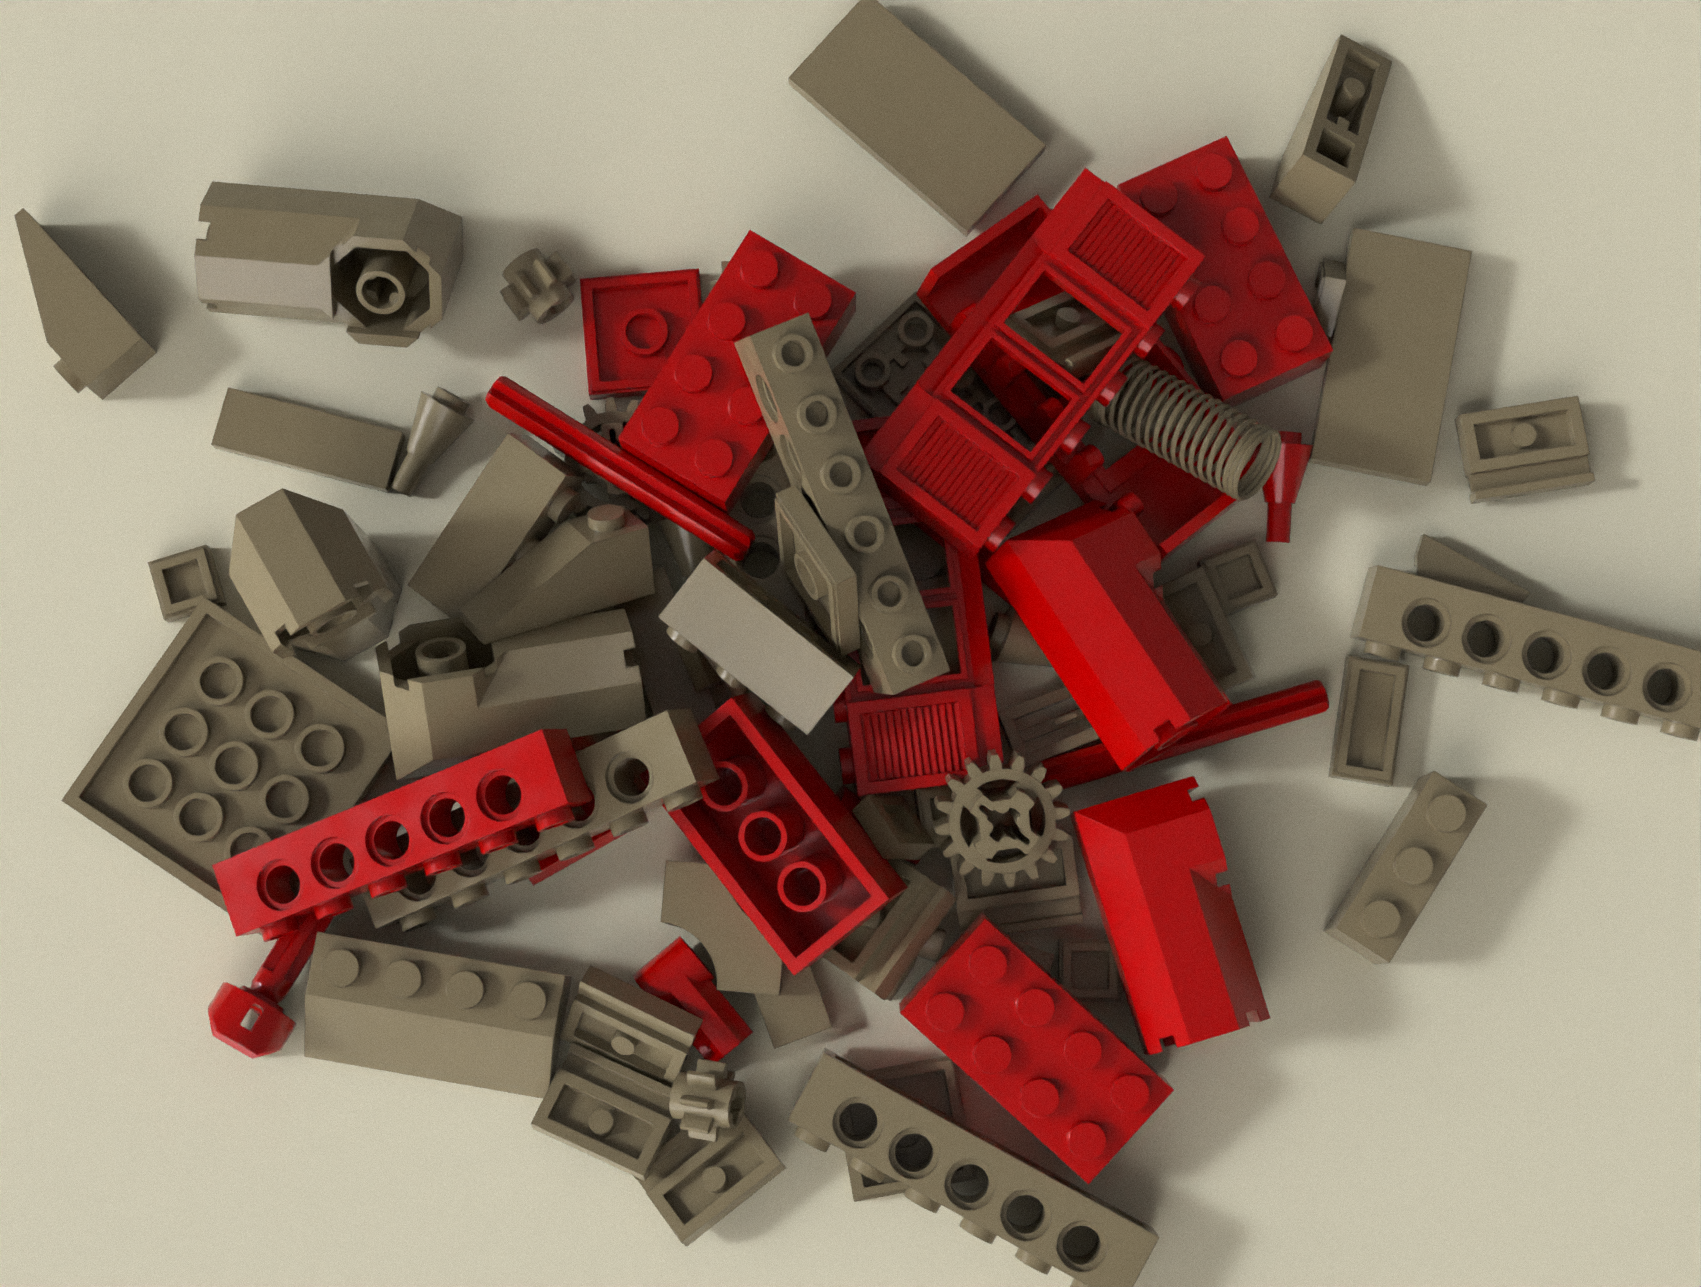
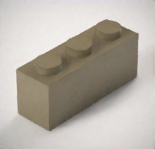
[407,433,586,618]
[658,550,861,735]
[1323,771,1487,965]

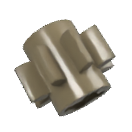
[500,248,577,324]
[669,1058,746,1142]

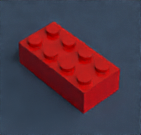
[1117,136,1333,412]
[618,230,856,515]
[639,692,908,975]
[899,912,1174,1185]

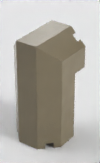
[194,181,463,348]
[229,488,402,662]
[375,609,646,780]

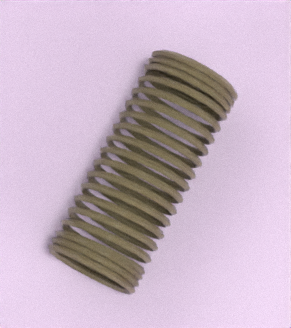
[1089,354,1281,501]

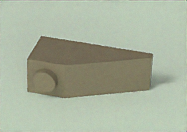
[1269,34,1392,224]
[14,208,157,400]
[459,504,655,645]

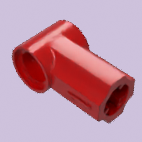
[632,936,753,1062]

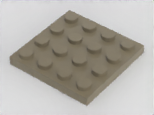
[61,597,392,936]

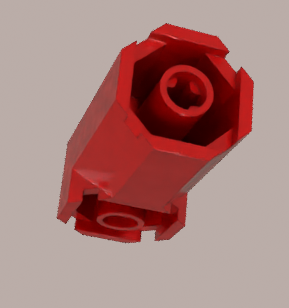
[985,500,1233,772]
[1070,776,1270,1055]

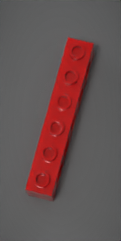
[212,728,592,942]

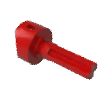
[208,913,335,1059]

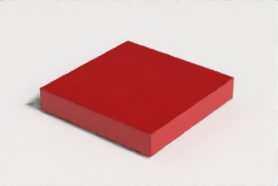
[580,268,702,400]

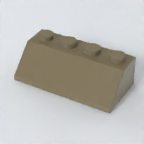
[304,932,572,1099]

